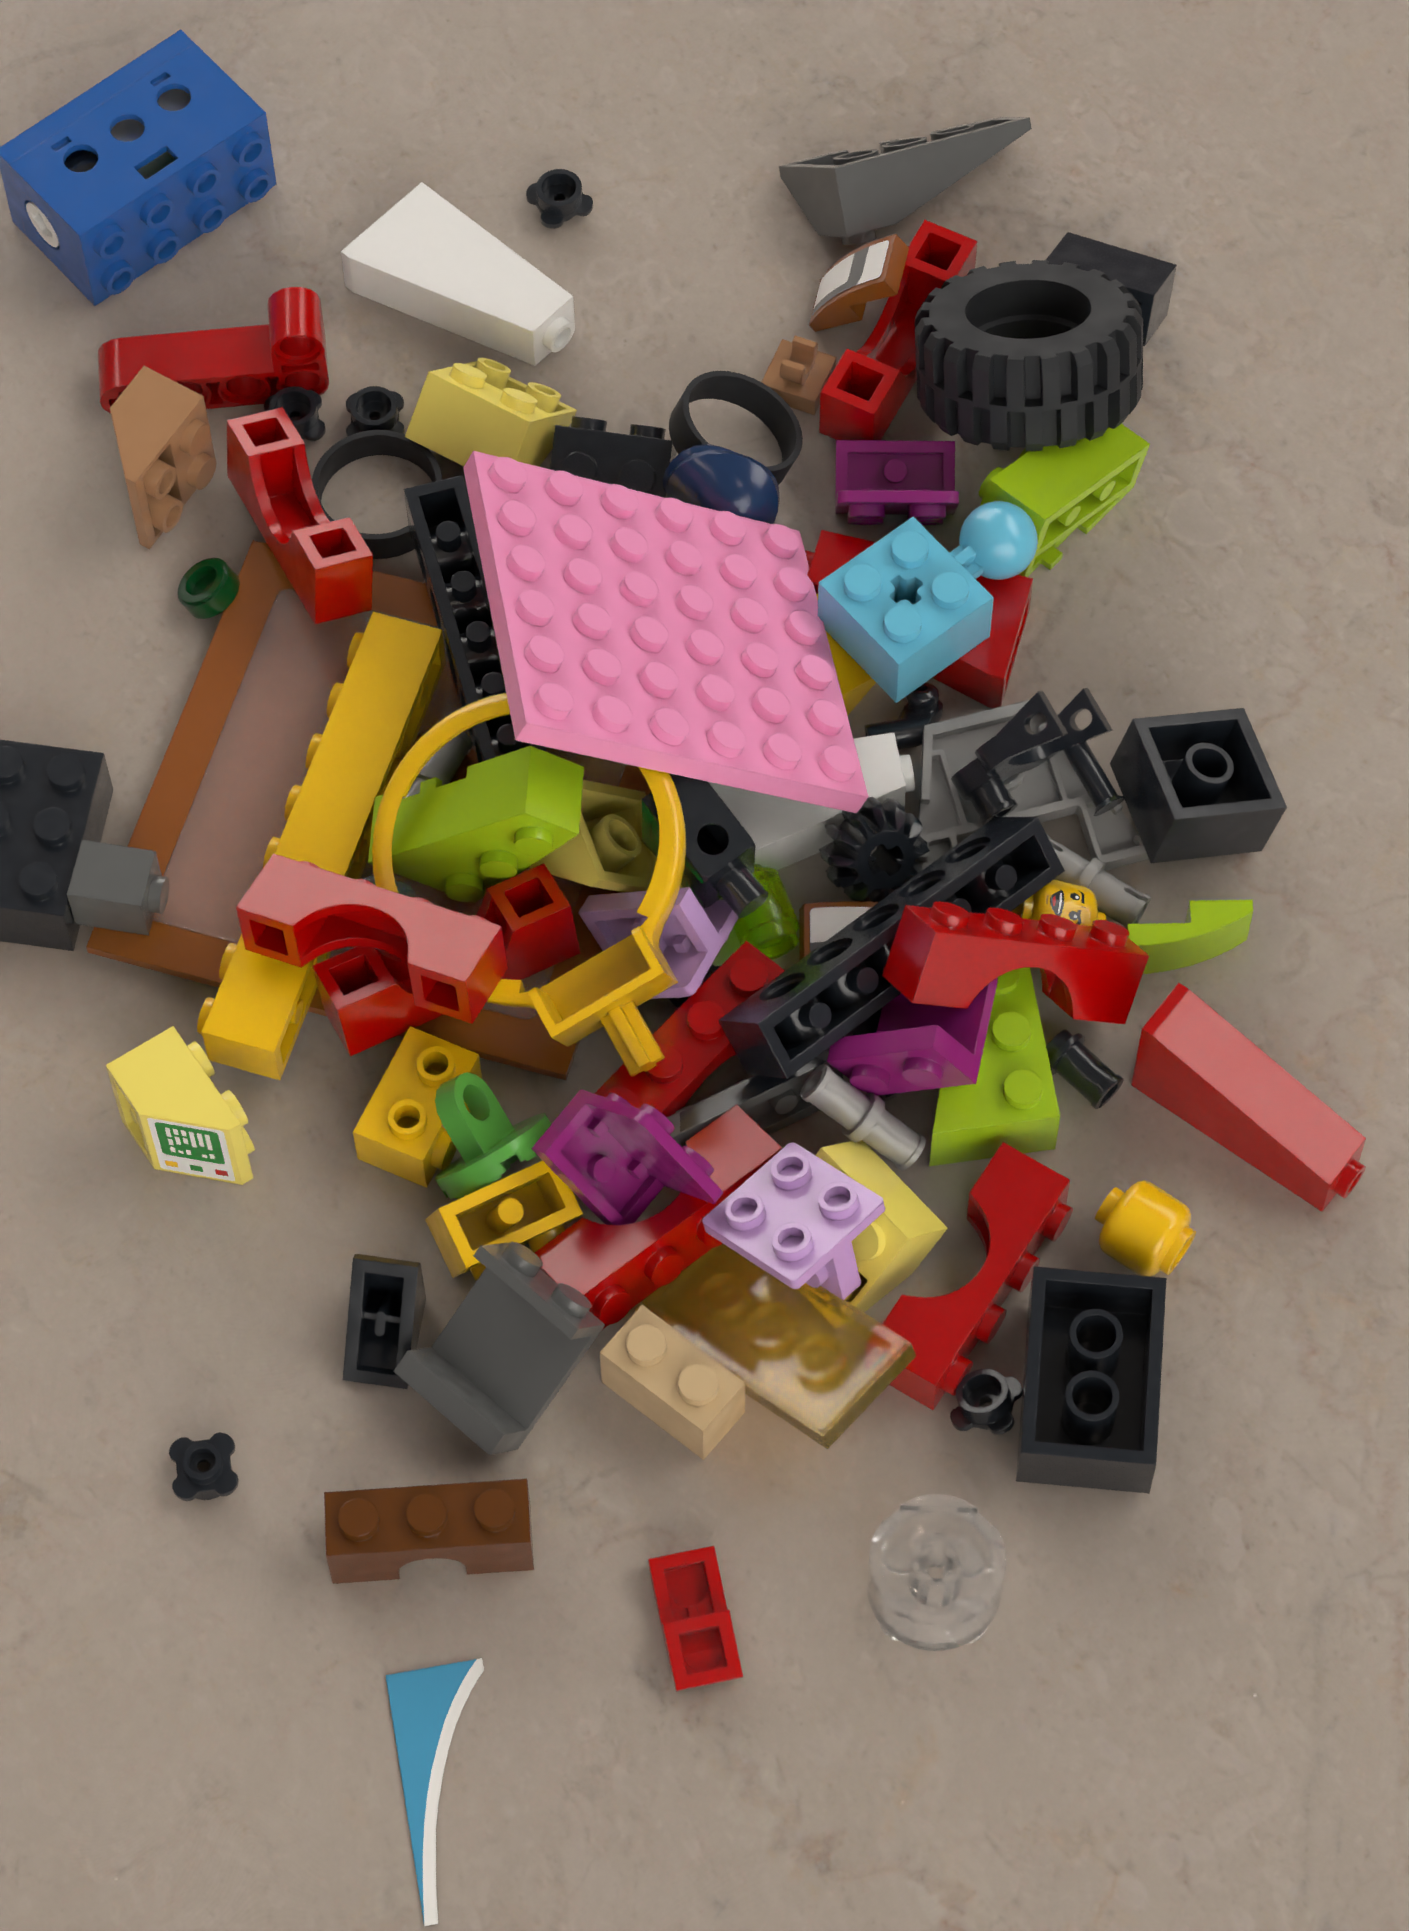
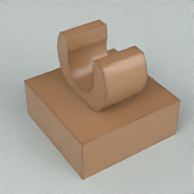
[761,335,837,415]

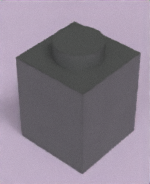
[67,840,169,936]

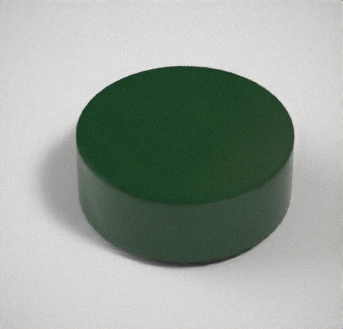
[177,558,240,619]

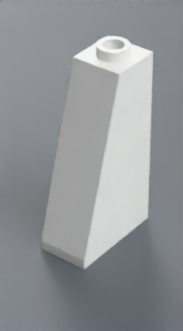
[341,182,575,366]
[709,733,915,879]

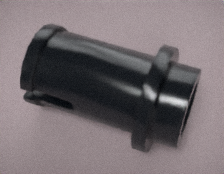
[1046,1029,1124,1109]

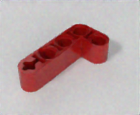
[98,287,329,414]

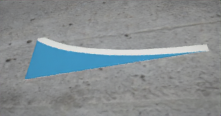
[386,1658,484,1927]

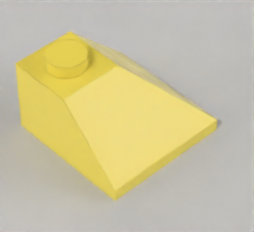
[530,780,683,893]

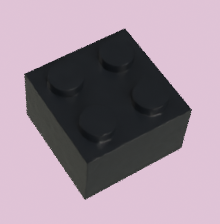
[1110,708,1287,864]

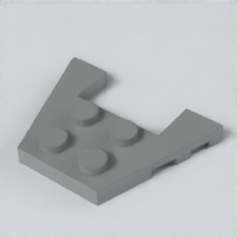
[917,700,1149,870]

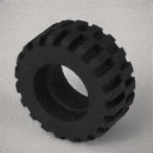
[914,260,1143,451]

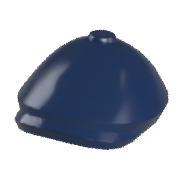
[663,444,780,524]

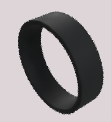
[669,371,803,485]
[312,430,442,559]

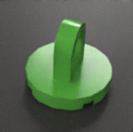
[435,1072,551,1199]

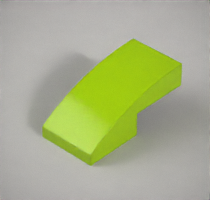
[1127,899,1254,974]

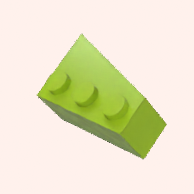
[978,423,1150,577]
[368,746,584,903]
[929,967,1060,1167]

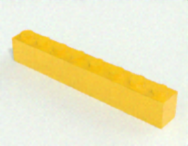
[197,612,446,1080]

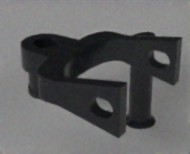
[951,688,1126,825]

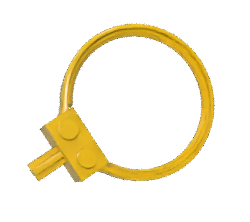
[372,693,686,1076]

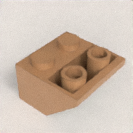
[110,366,217,549]

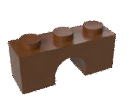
[324,1478,534,1584]

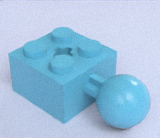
[818,501,1038,703]

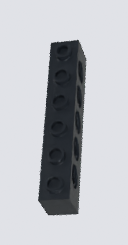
[404,475,547,763]
[718,817,1065,1079]

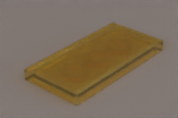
[635,1244,916,1450]

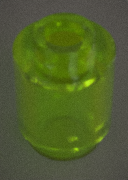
[722,864,799,960]

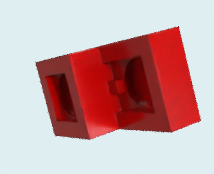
[647,1546,743,1692]

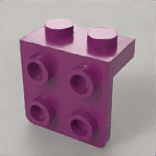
[835,440,959,525]
[827,977,998,1095]
[531,1089,723,1225]

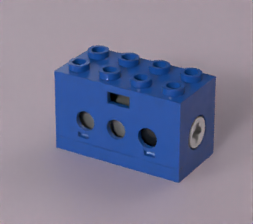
[0,29,277,306]

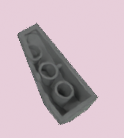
[779,117,1032,245]

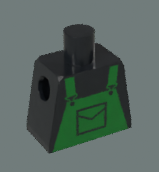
[642,775,769,918]

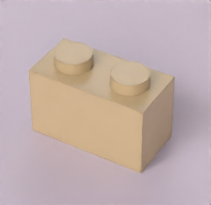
[600,1305,745,1460]

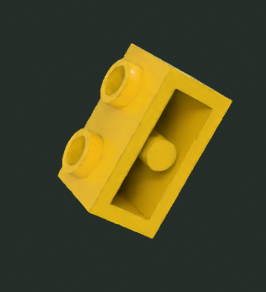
[353,1026,487,1188]
[425,1160,583,1281]

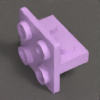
[578,887,739,999]
[703,1143,885,1300]

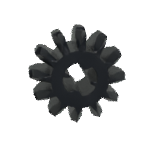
[819,797,930,902]

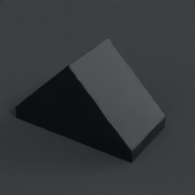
[343,1254,426,1389]

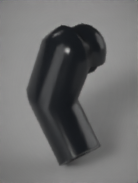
[864,683,943,750]

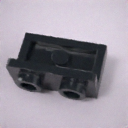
[550,416,677,498]

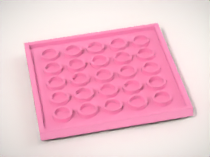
[463,451,868,813]

